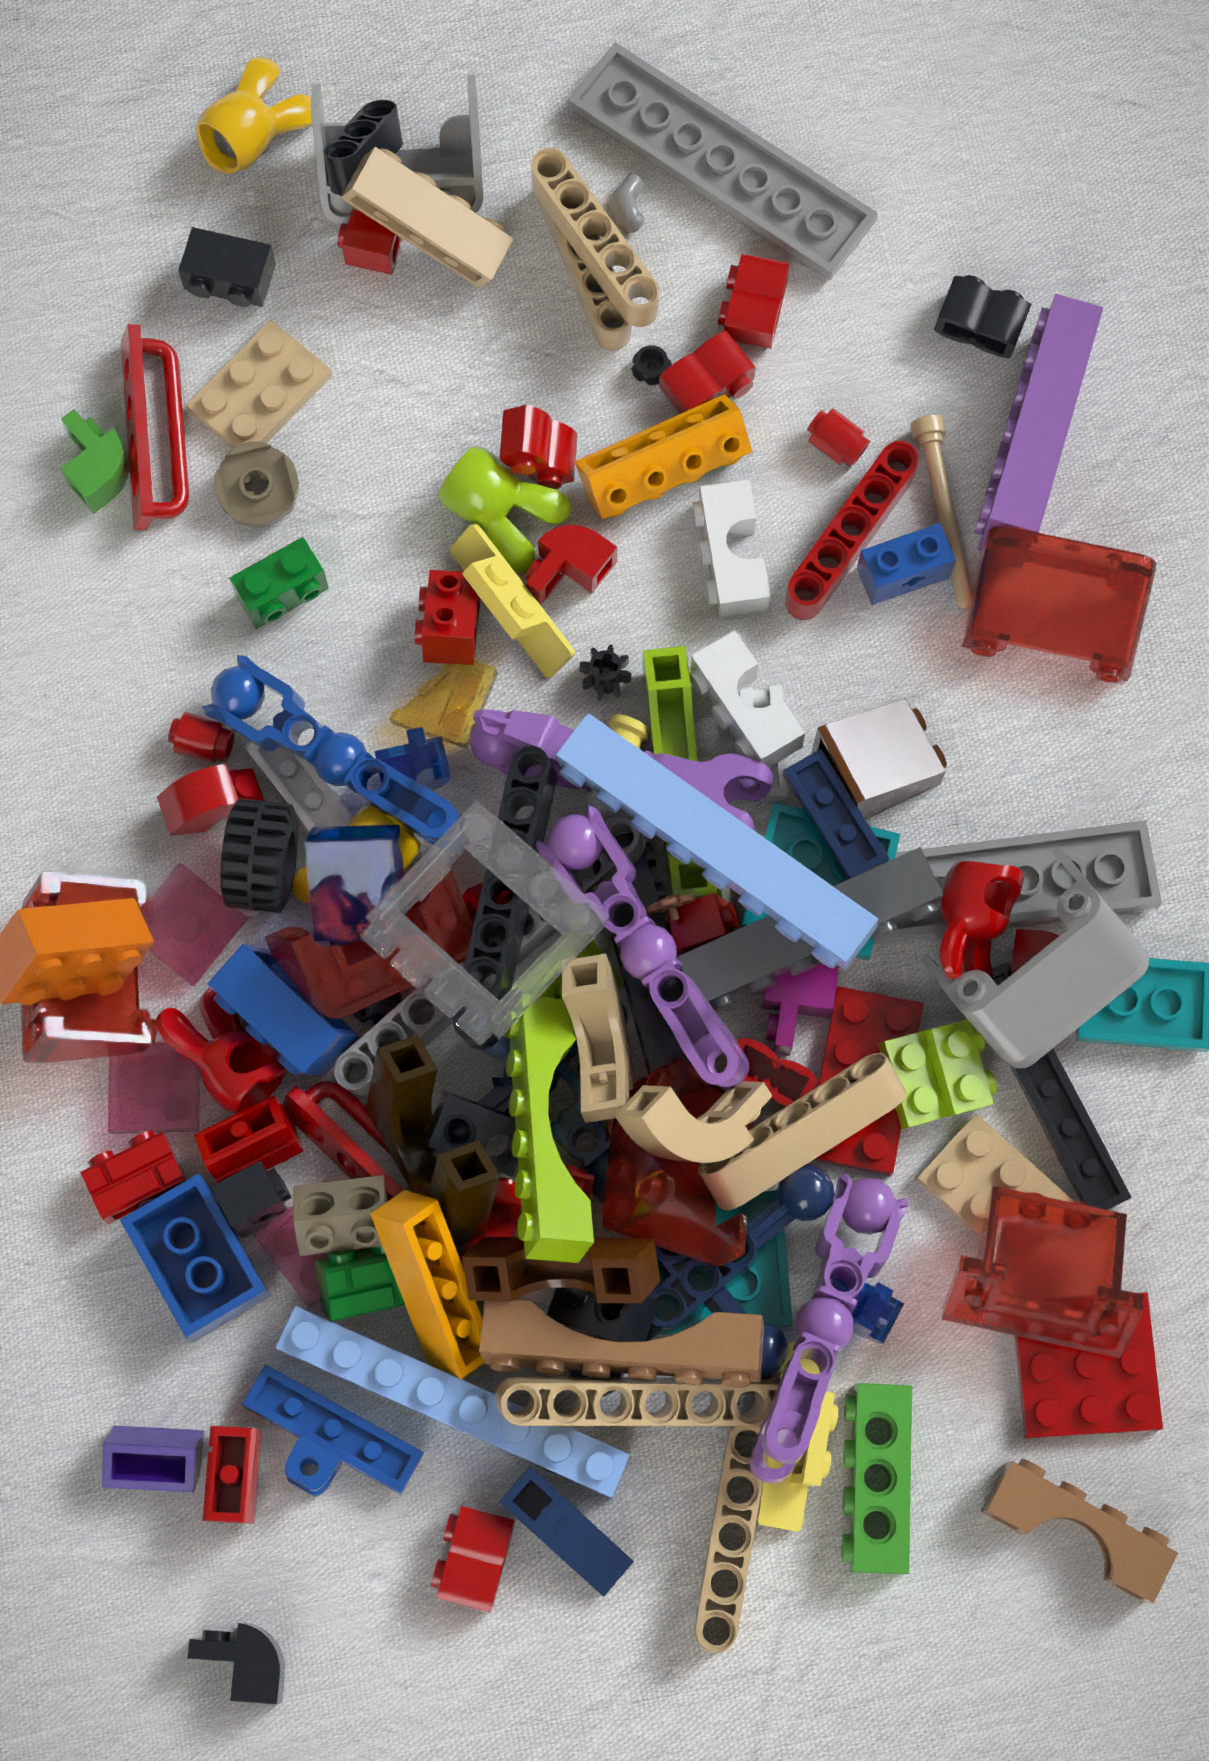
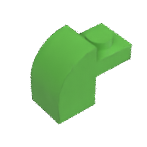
[60,409,129,514]

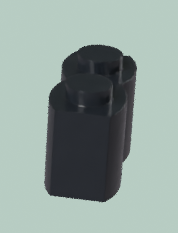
[934,275,1032,359]

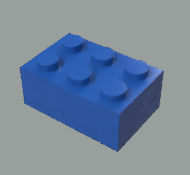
[207,944,360,1076]
[120,1173,272,1342]

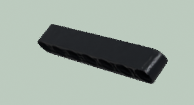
[453,745,557,1050]

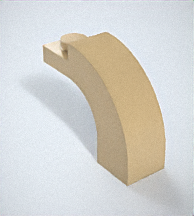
[562,954,633,1123]
[615,1081,772,1163]

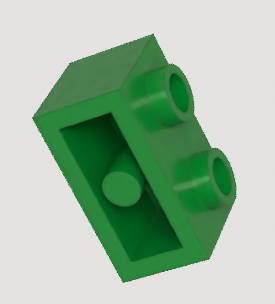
[229,537,329,629]

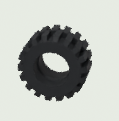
[220,799,298,913]

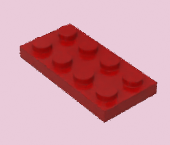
[813,986,924,1176]

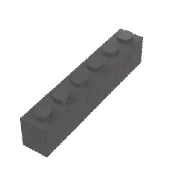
[677,847,943,1012]

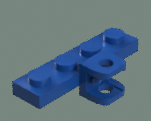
[242,1364,424,1497]

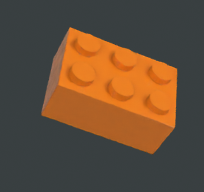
[0,898,154,1005]

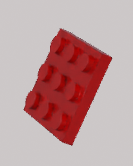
[1011,1292,1163,1439]

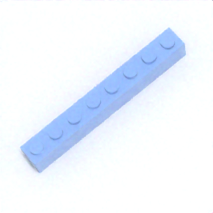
[556,713,878,970]
[276,1306,630,1499]

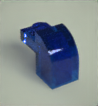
[374,727,451,791]
[831,1278,904,1344]

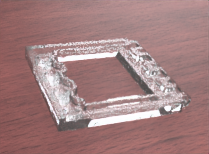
[361,800,610,1045]

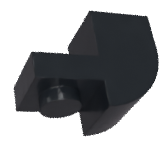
[187,1623,285,1704]

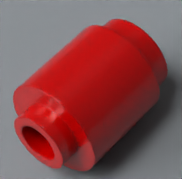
[807,408,871,468]
[168,712,235,763]

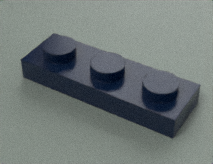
[783,749,890,880]

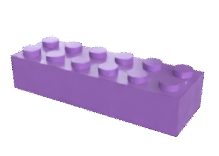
[974,294,1104,564]

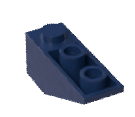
[499,1467,634,1597]

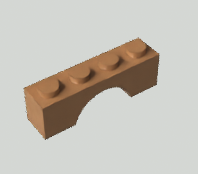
[981,1458,1178,1603]

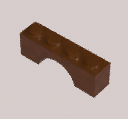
[462,1237,660,1304]

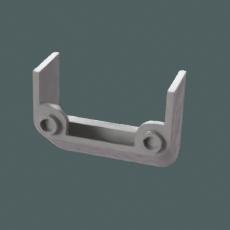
[310,75,483,224]
[921,847,1149,1068]

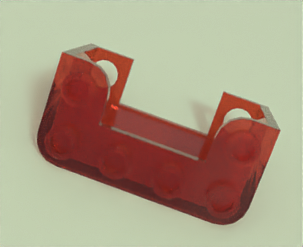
[602,1057,753,1267]

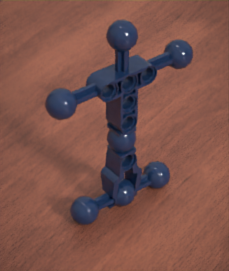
[443,1001,835,1397]

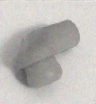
[610,173,645,233]

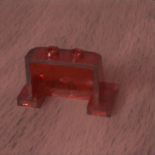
[941,1186,1144,1358]

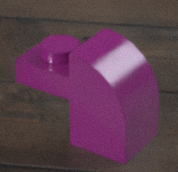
[761,964,839,1056]

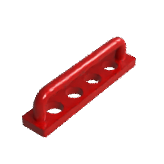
[121,324,189,530]
[282,1081,404,1201]

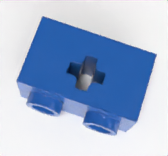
[856,523,956,605]

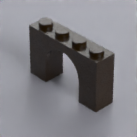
[366,1035,500,1246]

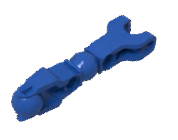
[202,655,474,855]

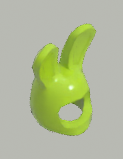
[438,446,571,572]

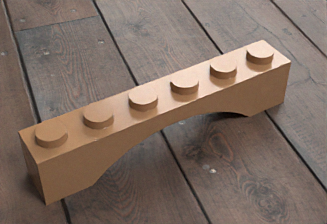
[479,1299,764,1388]

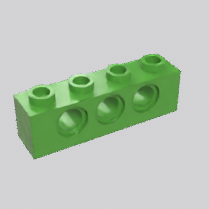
[841,1383,912,1575]

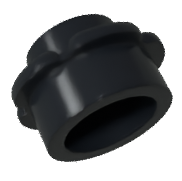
[631,345,672,386]

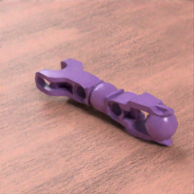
[468,710,774,830]
[536,805,749,1088]
[750,1172,908,1484]

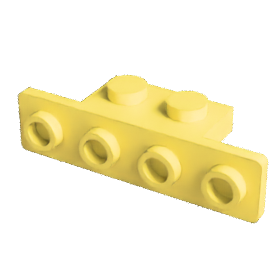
[450,524,575,678]
[756,1342,838,1532]

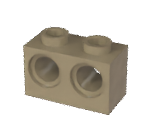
[293,1175,388,1256]

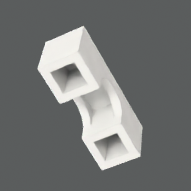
[692,479,770,618]
[689,630,805,767]

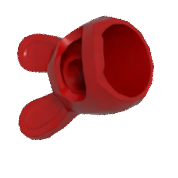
[939,861,1024,980]
[156,987,287,1114]

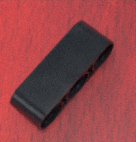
[323,99,403,196]

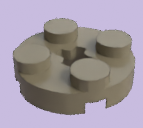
[214,442,299,528]

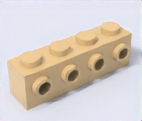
[341,147,514,288]

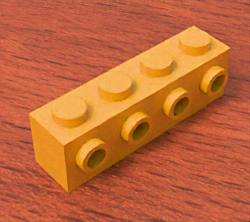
[574,394,753,520]
[370,1190,484,1379]

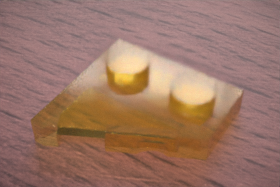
[389,660,498,749]

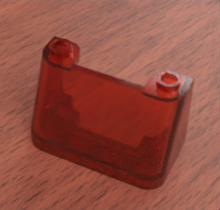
[962,526,1157,683]
[264,867,473,1019]
[21,872,157,1064]

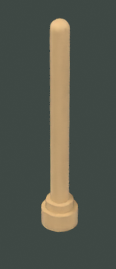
[910,415,973,609]

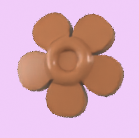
[645,894,696,921]

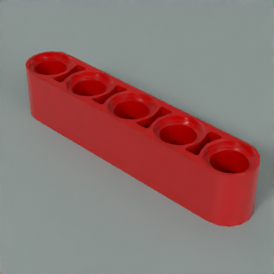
[785,441,918,620]

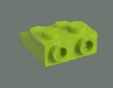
[878,1019,997,1129]

